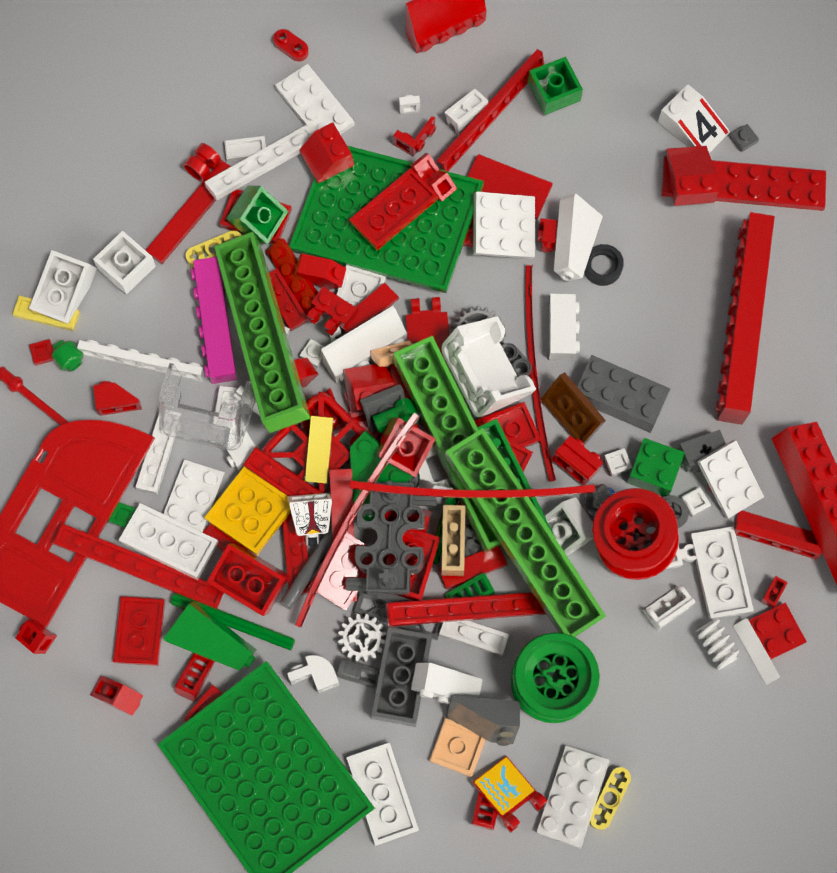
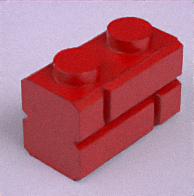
[551,436,604,486]

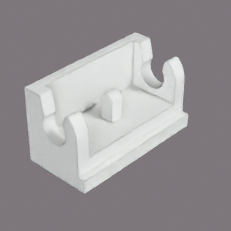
[445,89,488,136]
[643,585,695,631]

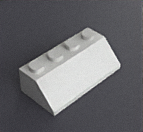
[321,306,407,384]

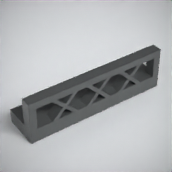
[354,591,443,640]

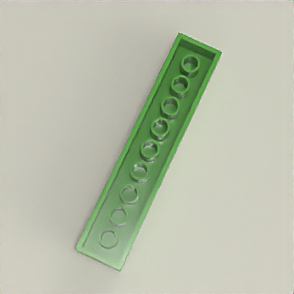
[214,232,311,433]
[392,336,501,552]
[444,428,607,637]

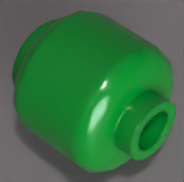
[52,340,84,372]

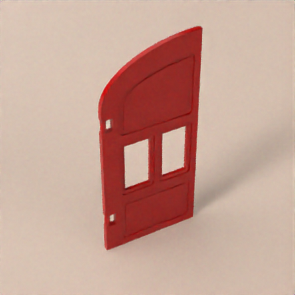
[0,420,155,628]

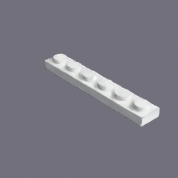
[205,125,313,200]
[77,340,205,382]

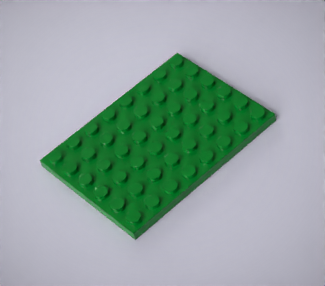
[289,145,484,294]
[157,661,375,873]

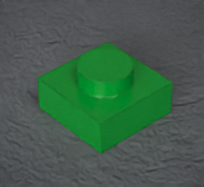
[109,502,137,529]

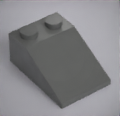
[447,695,520,746]

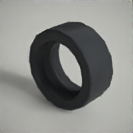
[584,244,624,286]

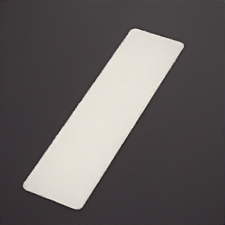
[733,618,780,685]

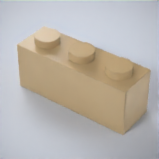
[442,505,465,576]

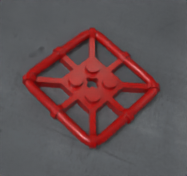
[262,392,366,493]

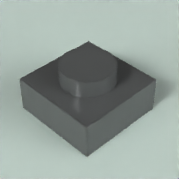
[730,124,759,152]

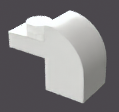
[287,655,340,693]

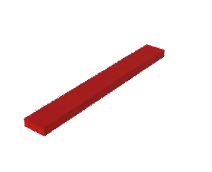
[437,49,544,172]
[53,523,224,609]
[386,592,547,627]

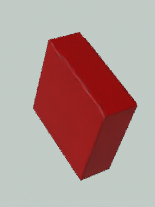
[29,339,54,366]

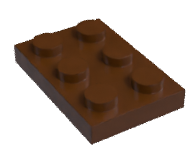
[541,372,606,445]

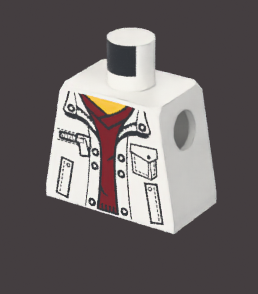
[288,493,332,546]

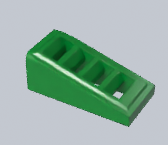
[445,573,495,599]

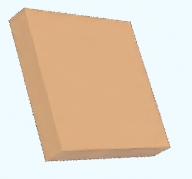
[430,718,485,777]

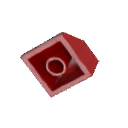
[299,122,354,184]
[343,364,395,411]
[377,418,436,478]

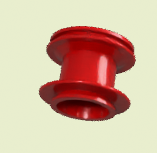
[592,488,679,580]

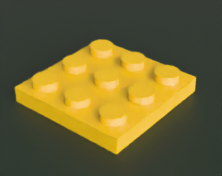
[204,467,291,556]

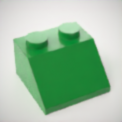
[226,186,289,245]

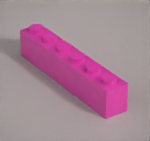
[191,257,237,384]

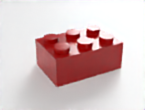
[207,543,290,616]

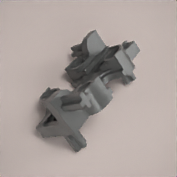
[346,481,437,598]

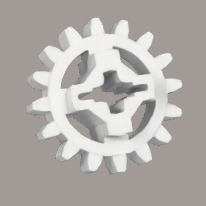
[338,614,386,663]

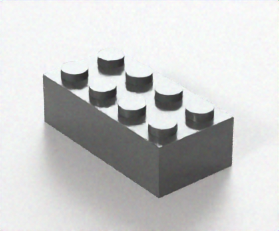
[577,355,670,433]
[371,627,432,727]

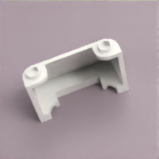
[442,316,536,417]

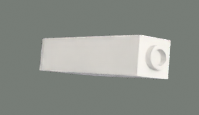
[554,193,603,282]

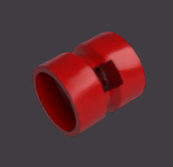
[182,143,221,182]

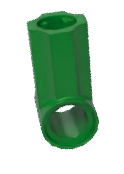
[373,398,418,433]

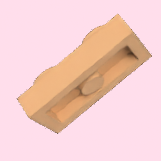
[370,340,413,367]

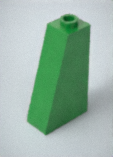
[163,601,257,671]

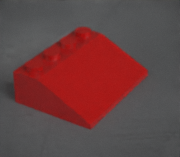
[406,0,487,54]

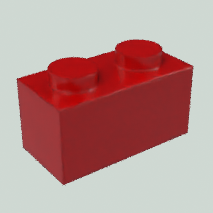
[760,576,788,609]

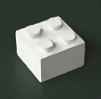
[93,231,156,295]

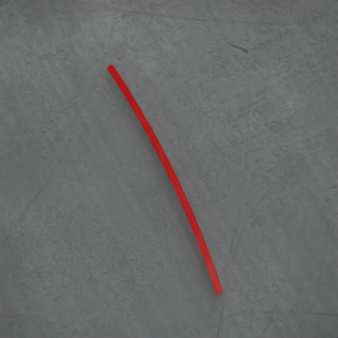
[350,481,595,498]

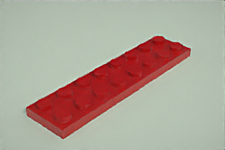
[661,156,826,211]

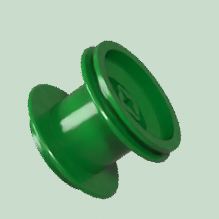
[510,632,600,723]

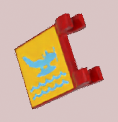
[472,756,547,833]

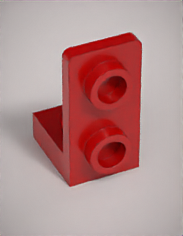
[393,116,437,157]

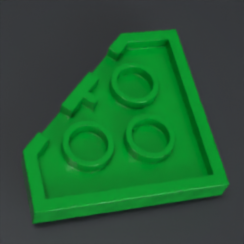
[350,431,413,521]

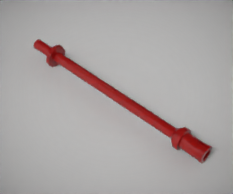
[0,366,69,425]

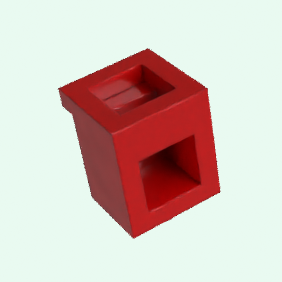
[538,218,558,253]
[15,620,57,654]

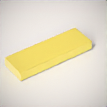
[13,295,80,331]
[305,416,333,483]

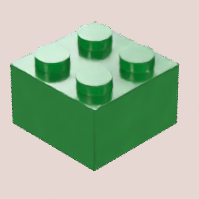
[528,56,583,116]
[627,438,685,497]

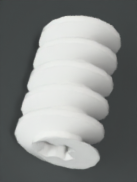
[695,619,740,670]

